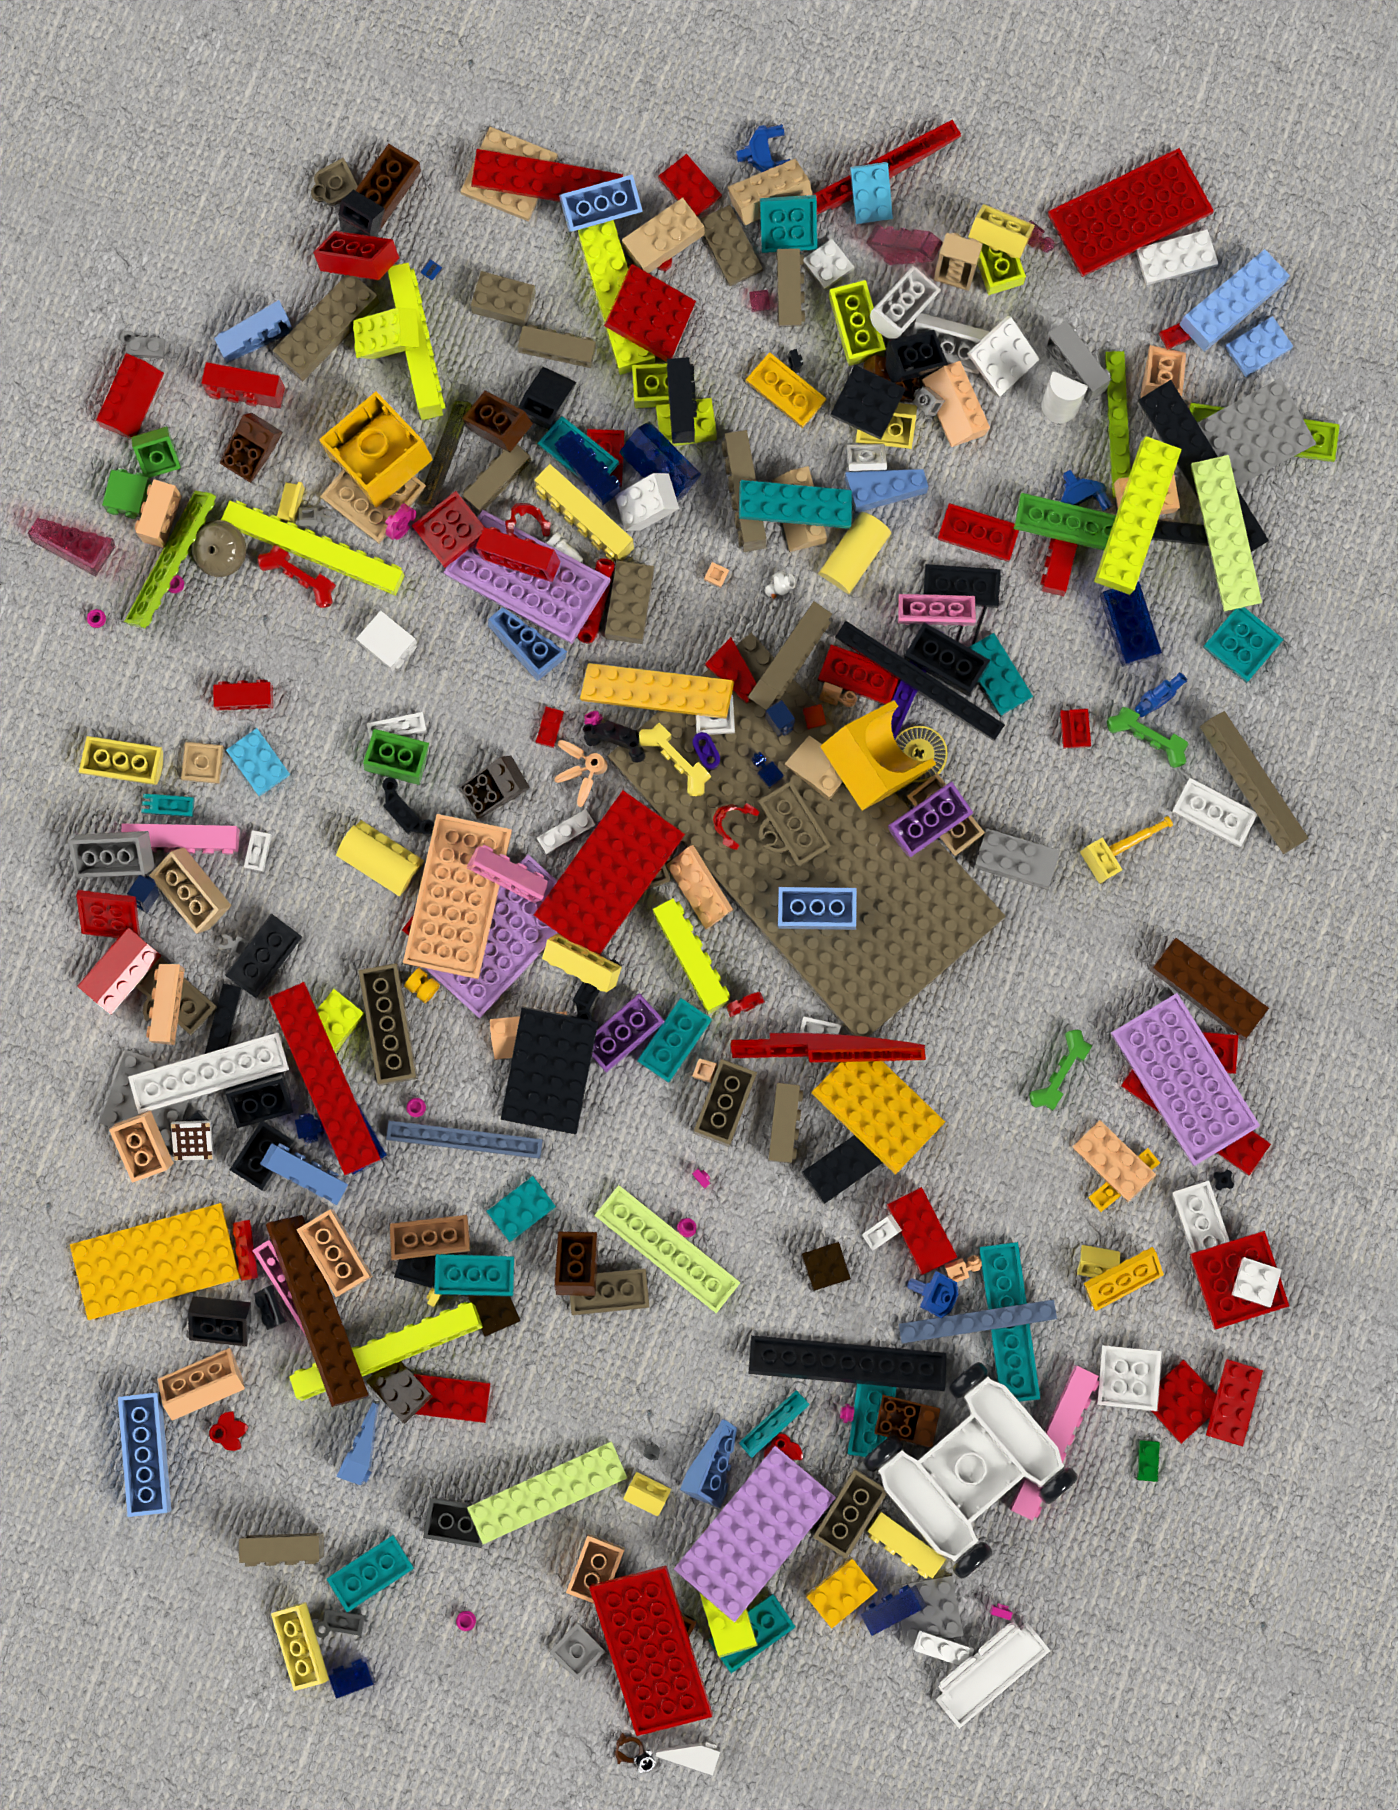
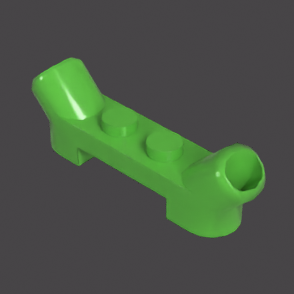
[1107,707,1189,768]
[1029,1029,1092,1111]

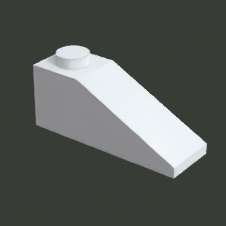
[656,1741,720,1775]

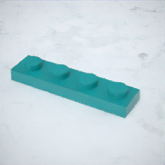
[739,1390,810,1458]

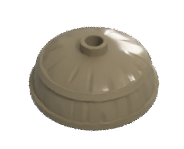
[191,520,246,577]

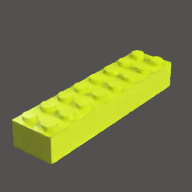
[578,220,655,375]
[388,262,446,420]
[1094,436,1182,595]

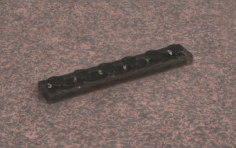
[417,401,472,508]

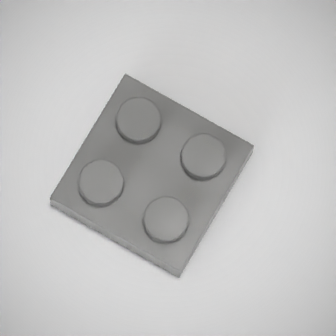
[549,1622,606,1680]

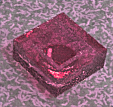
[749,289,770,312]

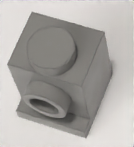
[913,387,945,416]

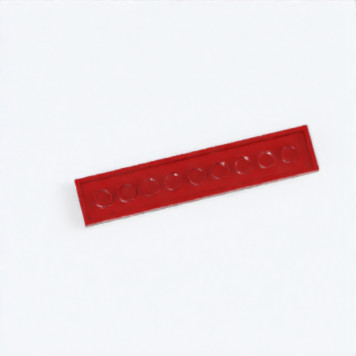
[268,982,381,1176]

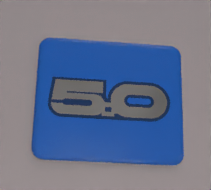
[421,260,442,280]

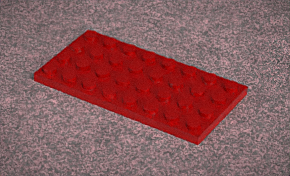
[1047,148,1214,277]
[534,790,686,955]
[589,1565,713,1736]

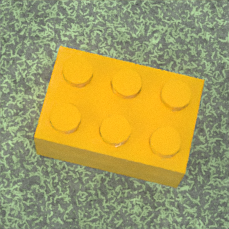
[806,1557,878,1629]

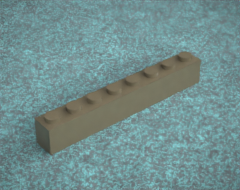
[1200,711,1309,854]

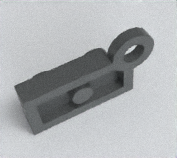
[314,1609,365,1638]

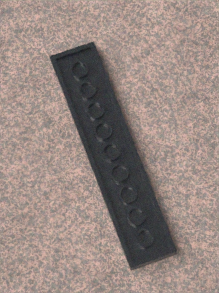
[1138,380,1269,552]
[748,1335,946,1392]

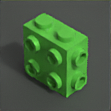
[102,469,152,519]

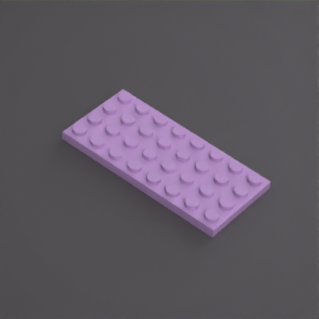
[444,510,611,644]
[425,855,559,1019]
[1111,993,1260,1166]
[673,1446,836,1623]

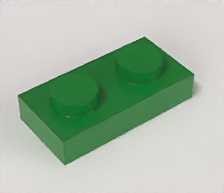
[1137,1440,1160,1482]

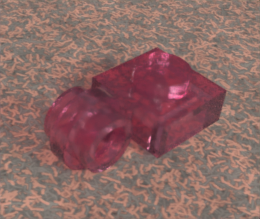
[1028,220,1055,253]

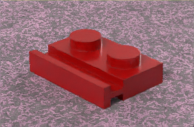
[1060,709,1091,749]

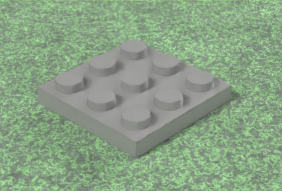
[894,1575,964,1646]

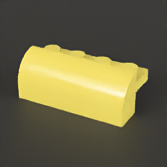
[336,820,424,897]

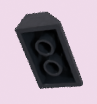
[885,330,948,383]
[226,1072,293,1128]
[188,1296,251,1347]

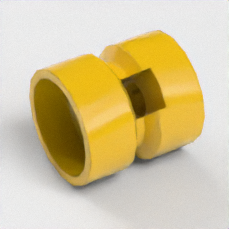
[404,967,440,1003]

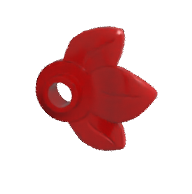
[209,1411,249,1451]
[764,1433,803,1460]

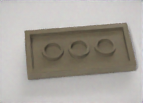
[699,205,763,287]
[570,1268,650,1315]

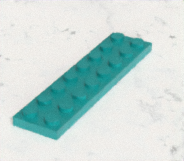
[979,1242,1040,1402]

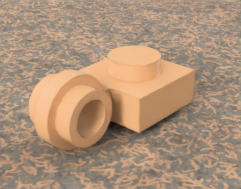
[819,682,857,707]
[944,1255,982,1282]

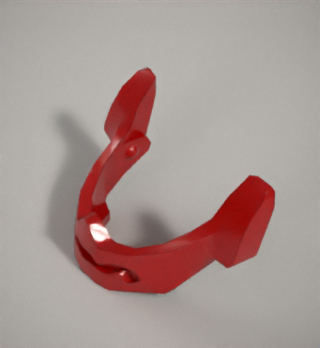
[505,503,551,537]
[713,803,760,850]

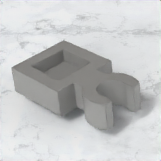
[298,507,331,526]
[218,934,250,957]

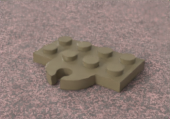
[758,781,831,867]
[136,957,217,1036]

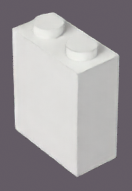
[356,611,417,671]

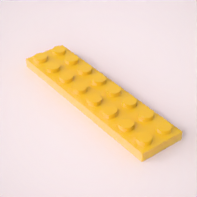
[580,663,734,719]

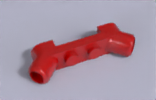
[258,545,336,608]
[577,558,615,644]

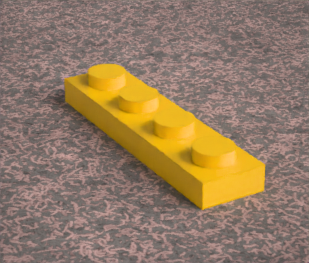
[1088,1148,1160,1212]

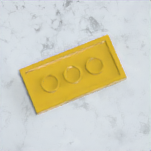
[745,352,827,429]
[1084,1247,1164,1312]

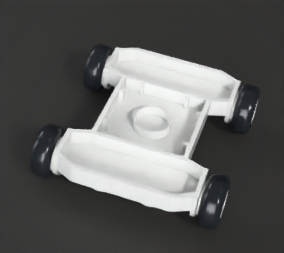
[864,1362,1078,1579]

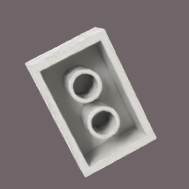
[615,473,679,531]

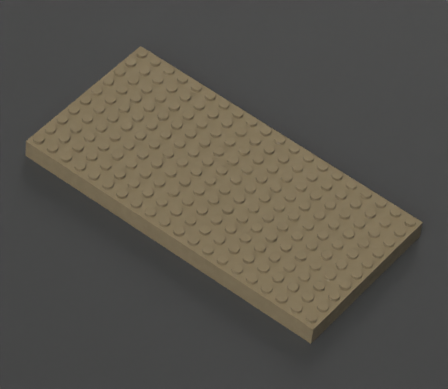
[608,632,1006,1037]

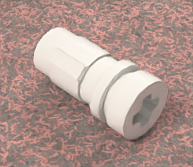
[547,532,584,563]

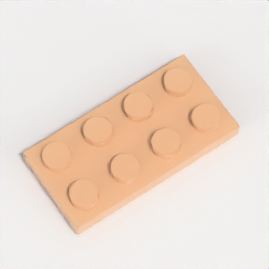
[666,845,733,929]
[1072,1120,1156,1202]

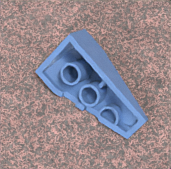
[336,1402,379,1485]
[680,1419,737,1508]

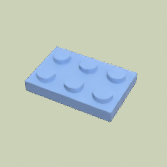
[1225,316,1293,377]

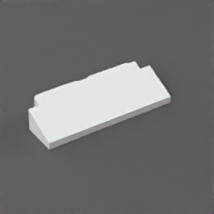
[936,1622,1050,1729]

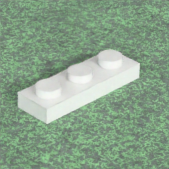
[367,712,427,739]
[537,809,596,855]
[913,1630,974,1665]

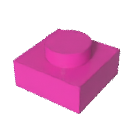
[692,1169,711,1189]
[990,1603,1013,1620]

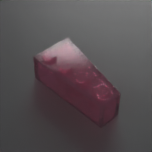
[866,225,943,266]
[28,518,116,577]

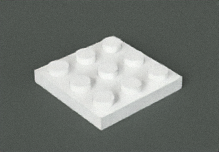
[967,316,1040,397]
[1097,1345,1162,1411]

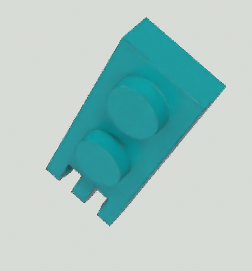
[141,794,195,817]

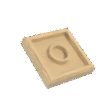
[181,742,224,784]

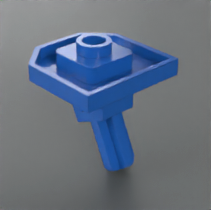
[907,1271,959,1318]

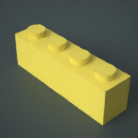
[542,934,622,992]
[867,1511,946,1579]

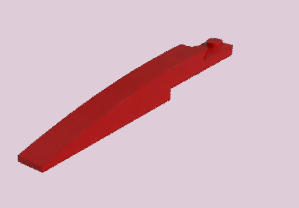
[812,119,962,215]
[731,1033,926,1063]

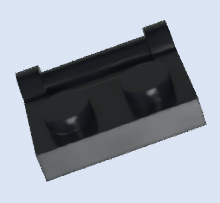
[254,1285,287,1330]

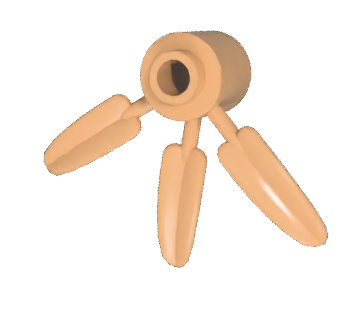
[554,740,607,807]

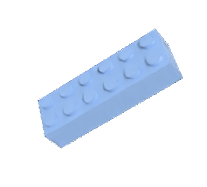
[1179,249,1290,352]
[118,1392,171,1517]

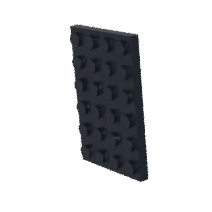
[501,1006,599,1135]

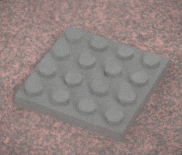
[100,1050,191,1147]

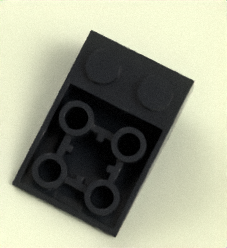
[338,189,385,237]
[518,367,577,430]

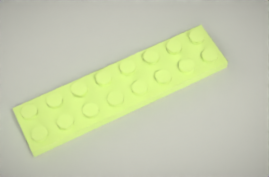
[1191,455,1262,612]
[594,1185,740,1313]
[467,1442,627,1545]

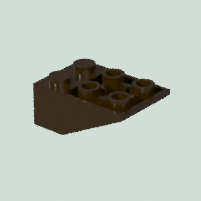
[459,755,530,819]

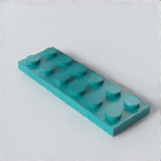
[739,480,852,529]

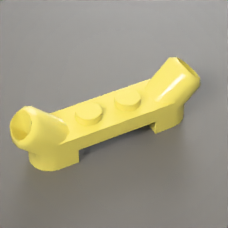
[639,723,711,796]

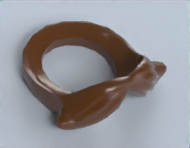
[615,1733,643,1765]

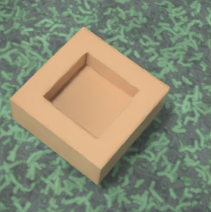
[704,562,729,588]
[692,1058,718,1083]

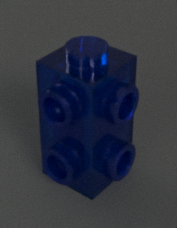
[295,1113,325,1144]

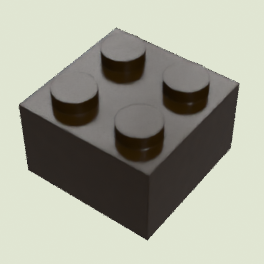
[801,1242,851,1291]

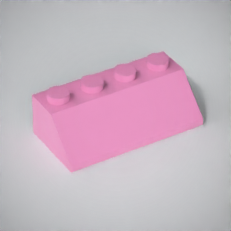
[898,594,976,626]
[467,845,548,903]

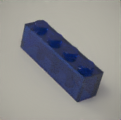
[554,430,621,505]

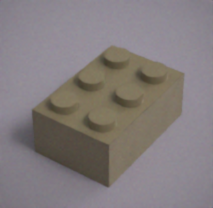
[470,271,536,327]

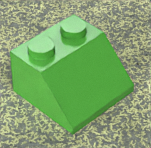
[131,426,181,478]

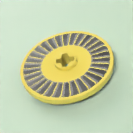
[895,726,948,783]

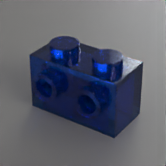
[328,1658,376,1699]

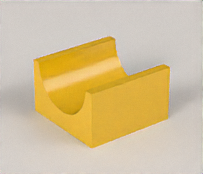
[319,391,433,508]

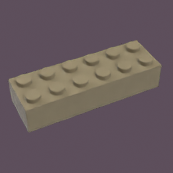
[273,275,380,382]
[721,430,766,552]
[748,601,832,710]
[358,963,418,1086]

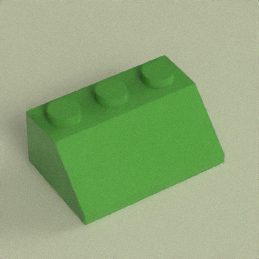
[363,729,429,785]

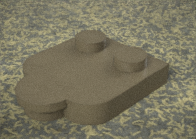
[311,157,358,206]

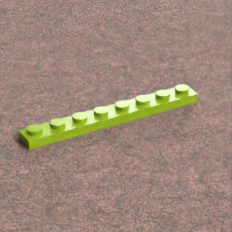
[1105,351,1131,498]

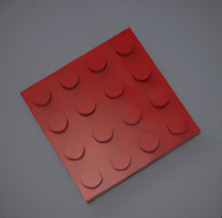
[604,264,696,362]
[1189,1231,1289,1330]

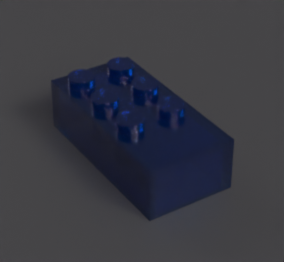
[619,421,702,502]
[1100,581,1162,667]

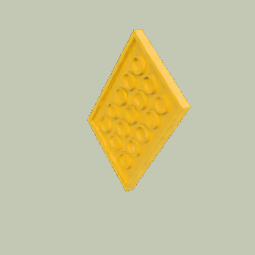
[811,1061,945,1175]

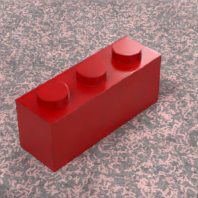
[1040,538,1077,596]
[213,679,274,711]

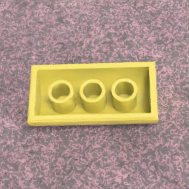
[818,512,891,595]
[79,736,163,785]
[271,1602,329,1691]

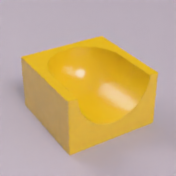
[820,700,936,811]

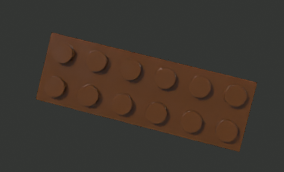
[1150,938,1269,1041]

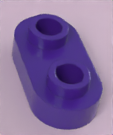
[693,732,720,770]

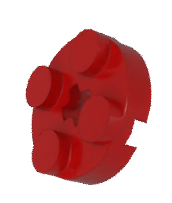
[726,991,765,1017]

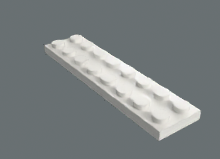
[128,1032,290,1114]

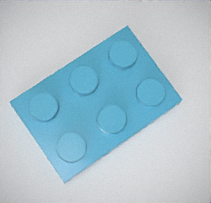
[850,162,893,224]
[226,728,290,797]

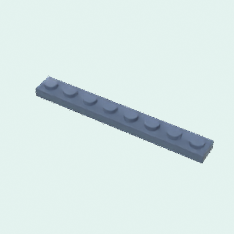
[386,1121,543,1159]
[899,1299,1057,1343]

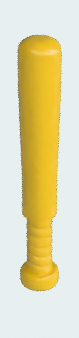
[1108,816,1173,856]

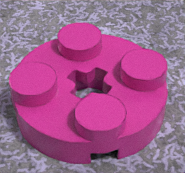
[385,503,416,540]

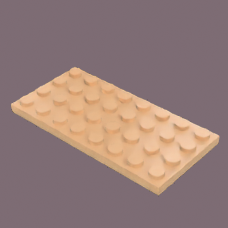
[403,814,512,980]

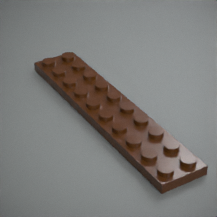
[266,1215,369,1407]

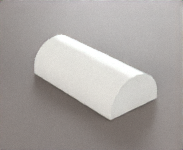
[870,265,941,339]
[1041,372,1088,423]

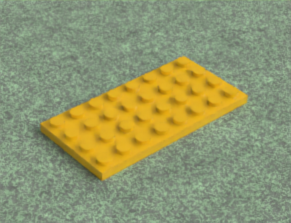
[70,1203,241,1320]

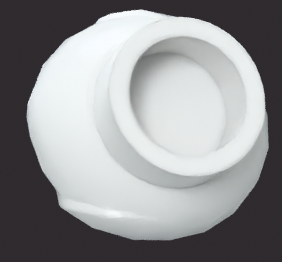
[765,571,795,599]

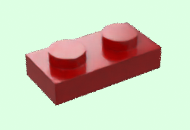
[535,706,564,748]

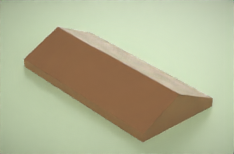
[390,1215,470,1260]

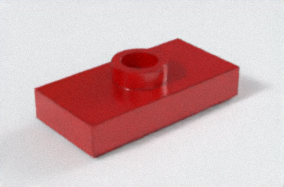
[1159,323,1192,350]

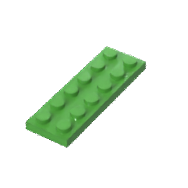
[1014,493,1116,550]

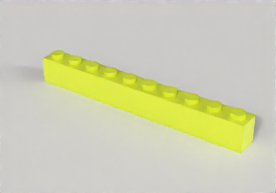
[221,500,405,596]
[289,1302,483,1401]

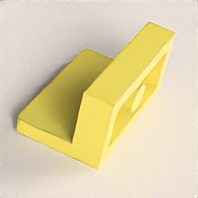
[277,482,305,524]
[1080,837,1122,884]
[1077,1245,1120,1278]
[623,1472,671,1516]

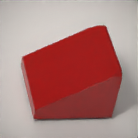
[803,704,826,730]

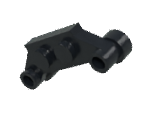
[583,720,646,763]
[382,777,434,836]
[572,959,620,1020]

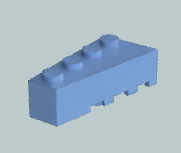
[214,300,293,363]
[844,469,929,513]
[488,607,567,681]
[260,1143,348,1205]

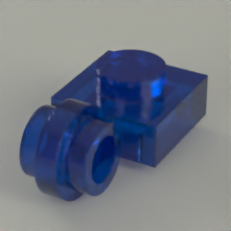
[751,752,784,788]

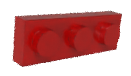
[233,1220,258,1281]

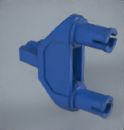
[736,124,791,173]
[1060,470,1114,512]
[1134,672,1187,718]

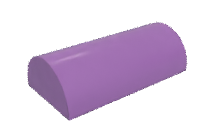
[888,781,973,857]
[592,993,665,1073]

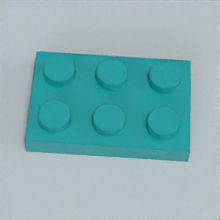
[486,1176,556,1242]

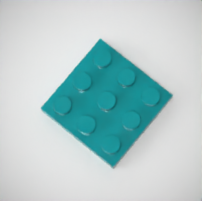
[760,195,817,253]
[1203,607,1284,683]

